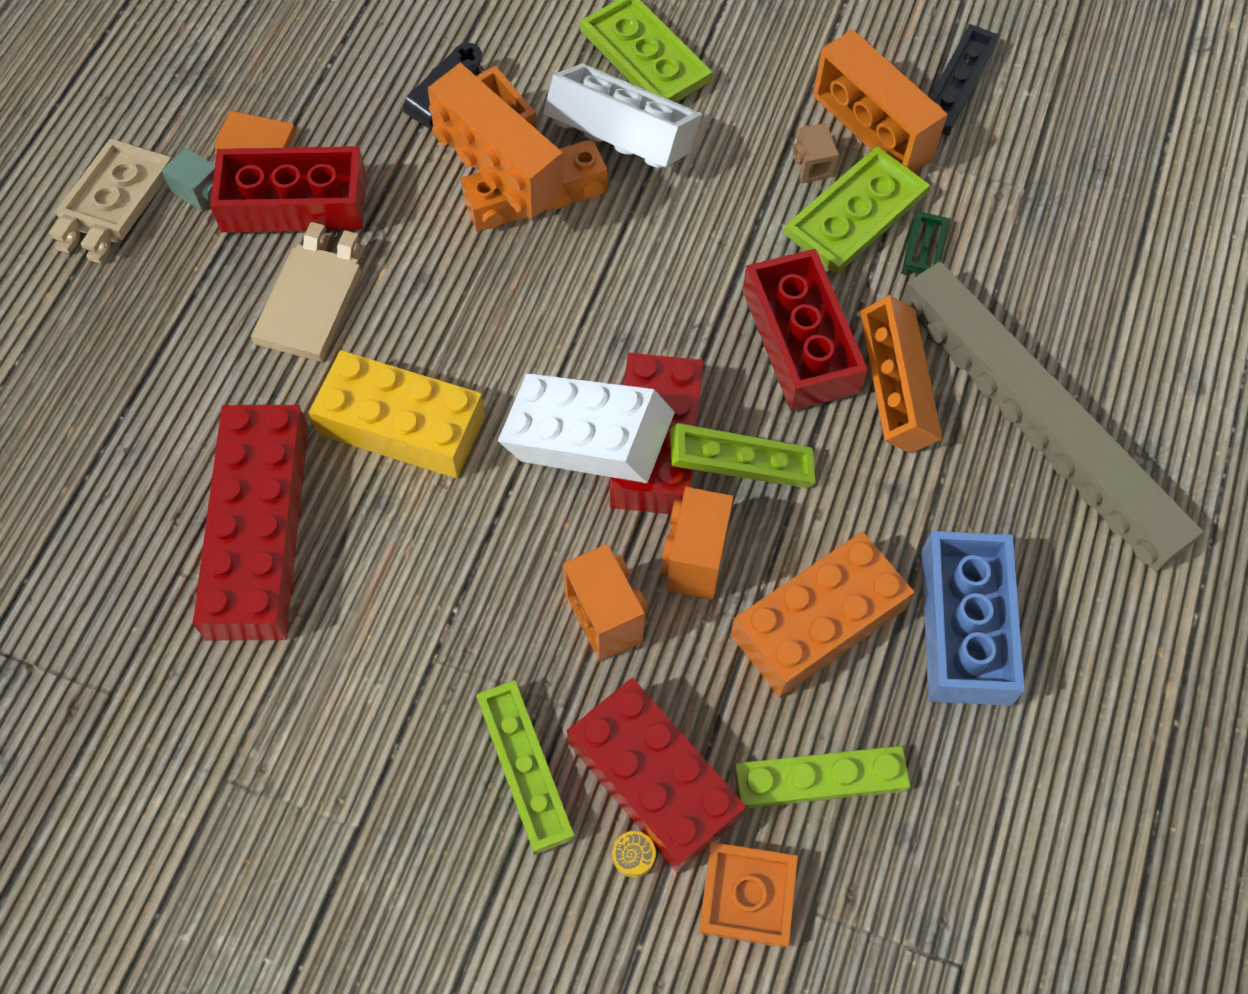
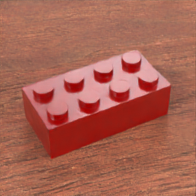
[210,146,366,232]
[742,249,868,411]
[610,352,703,515]
[567,677,746,874]

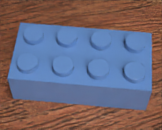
[922,531,1025,706]

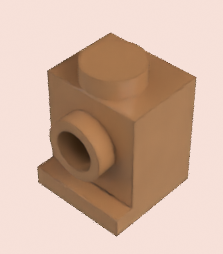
[793,123,839,184]

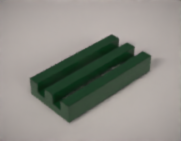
[901,211,950,277]

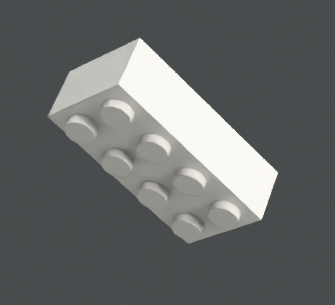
[543,63,703,168]
[498,373,675,483]

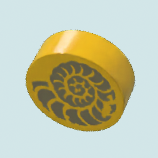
[612,831,656,878]

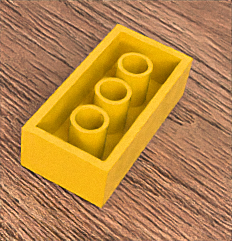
[309,350,485,479]

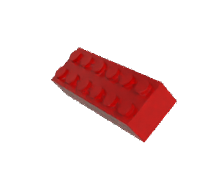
[193,405,308,641]

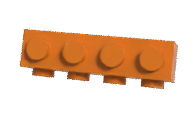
[460,139,608,232]
[860,295,943,454]

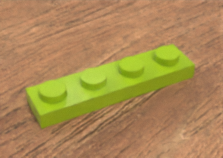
[670,423,816,488]
[476,680,575,855]
[734,746,910,809]

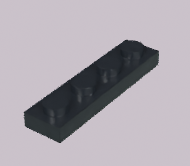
[930,24,1000,136]

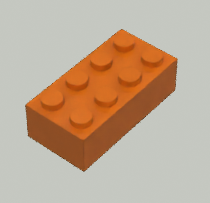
[813,29,948,173]
[428,63,563,219]
[730,531,915,698]

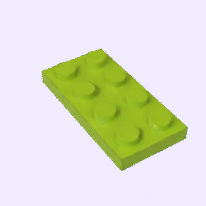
[580,0,713,102]
[784,146,930,275]

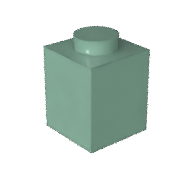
[161,147,215,212]

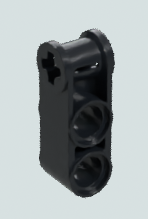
[403,43,484,130]

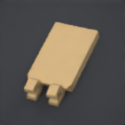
[49,139,172,264]
[251,222,362,362]

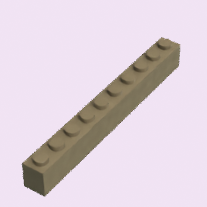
[901,261,1204,573]

